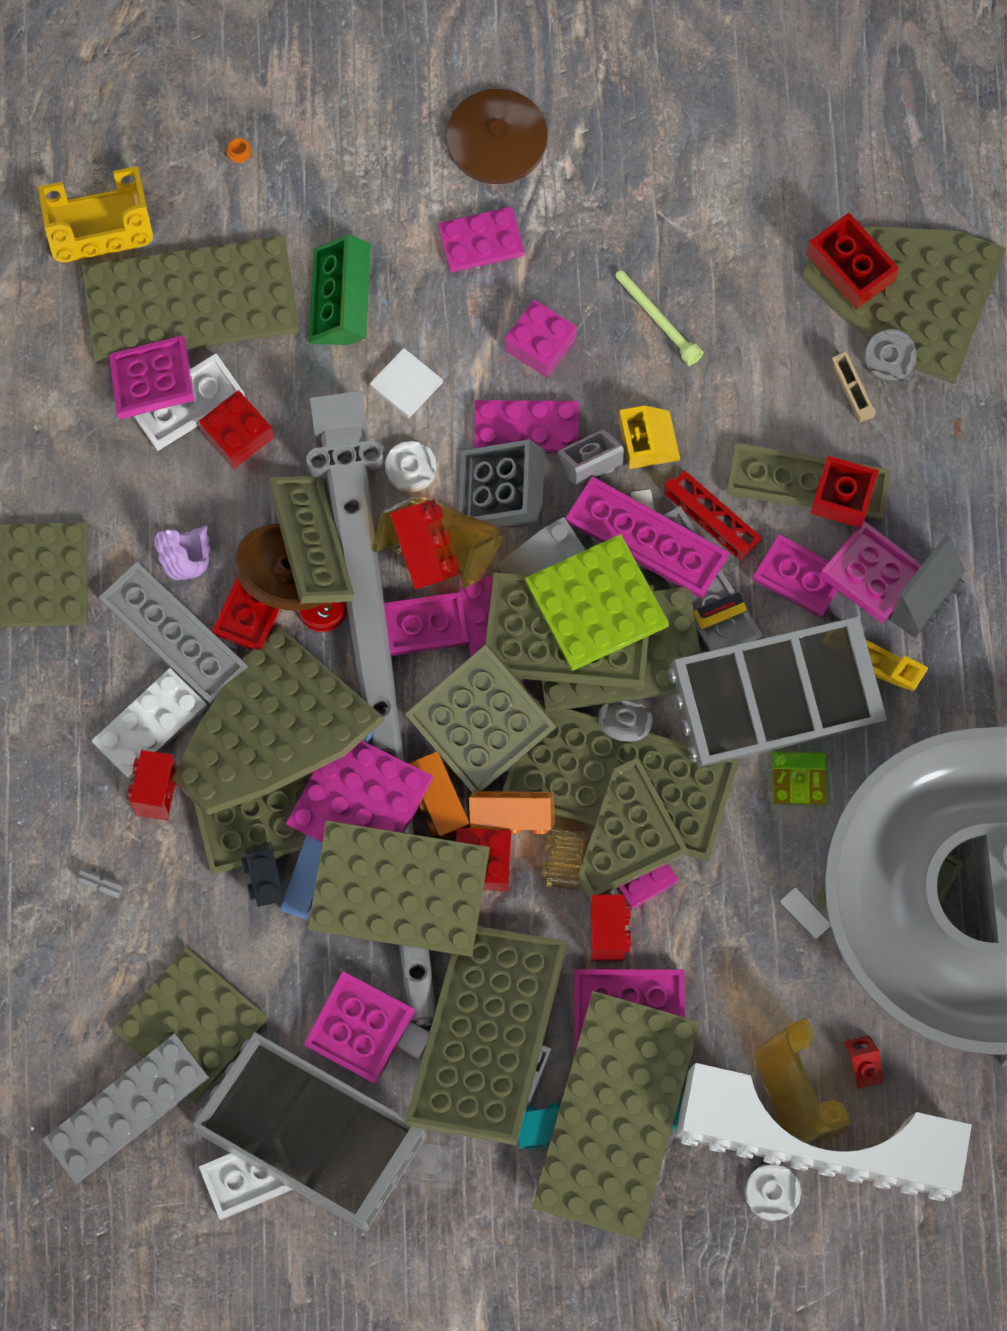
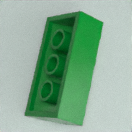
[309,234,371,345]

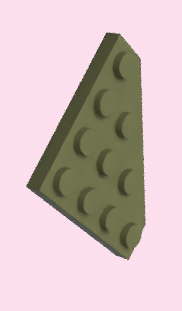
[578,757,689,901]

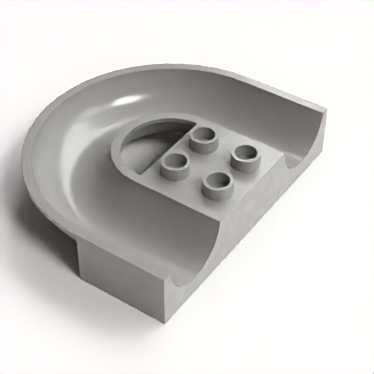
[825,726,1007,1066]

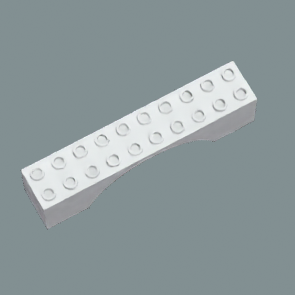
[675,1063,972,1201]

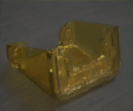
[754,1018,851,1146]

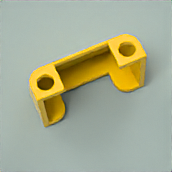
[38,166,153,263]

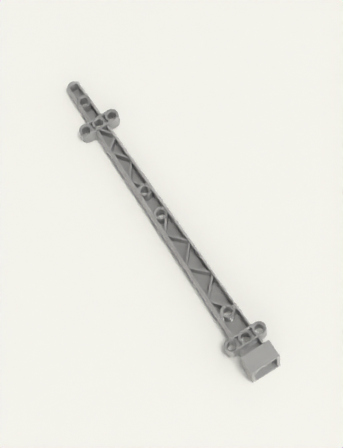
[306,391,436,1027]

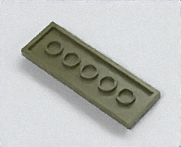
[727,443,891,522]
[268,476,355,604]

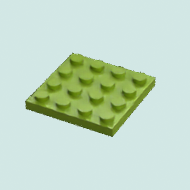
[525,534,669,671]

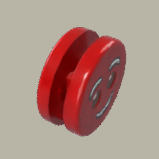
[298,602,347,633]

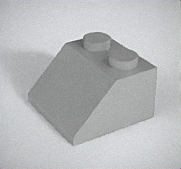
[557,429,624,486]

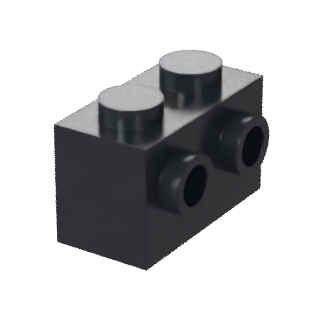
[241,842,284,907]

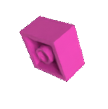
[505,300,577,378]

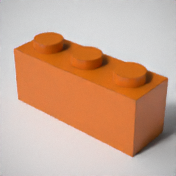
[408,751,470,840]
[469,791,555,834]

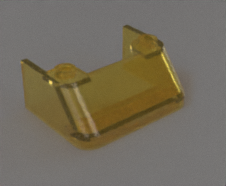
[372,496,504,589]

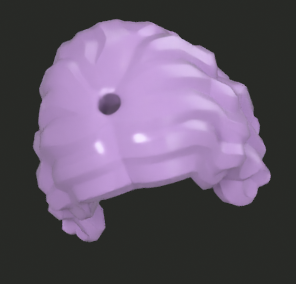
[154,526,211,580]

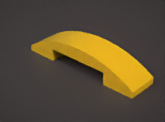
[822,620,928,691]

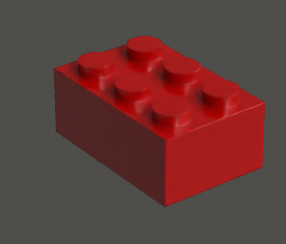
[806,212,899,310]
[390,499,459,589]

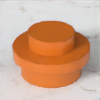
[226,138,252,163]

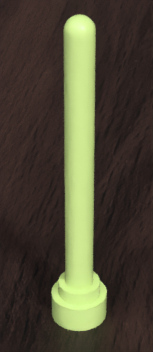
[615,270,704,366]

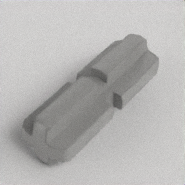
[77,869,124,898]

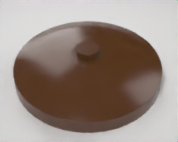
[447,89,548,184]
[234,523,323,611]

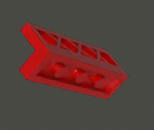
[663,470,762,562]

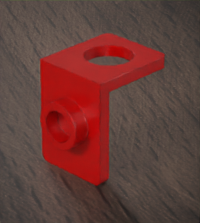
[844,1036,884,1088]

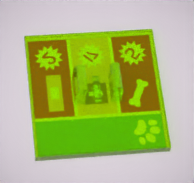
[772,751,827,805]

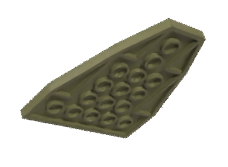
[802,227,1006,384]
[172,627,384,815]

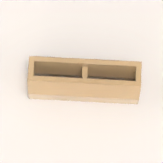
[832,351,876,423]

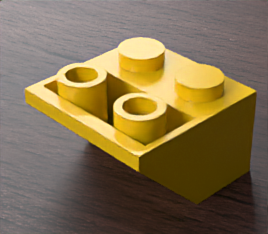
[618,405,680,469]

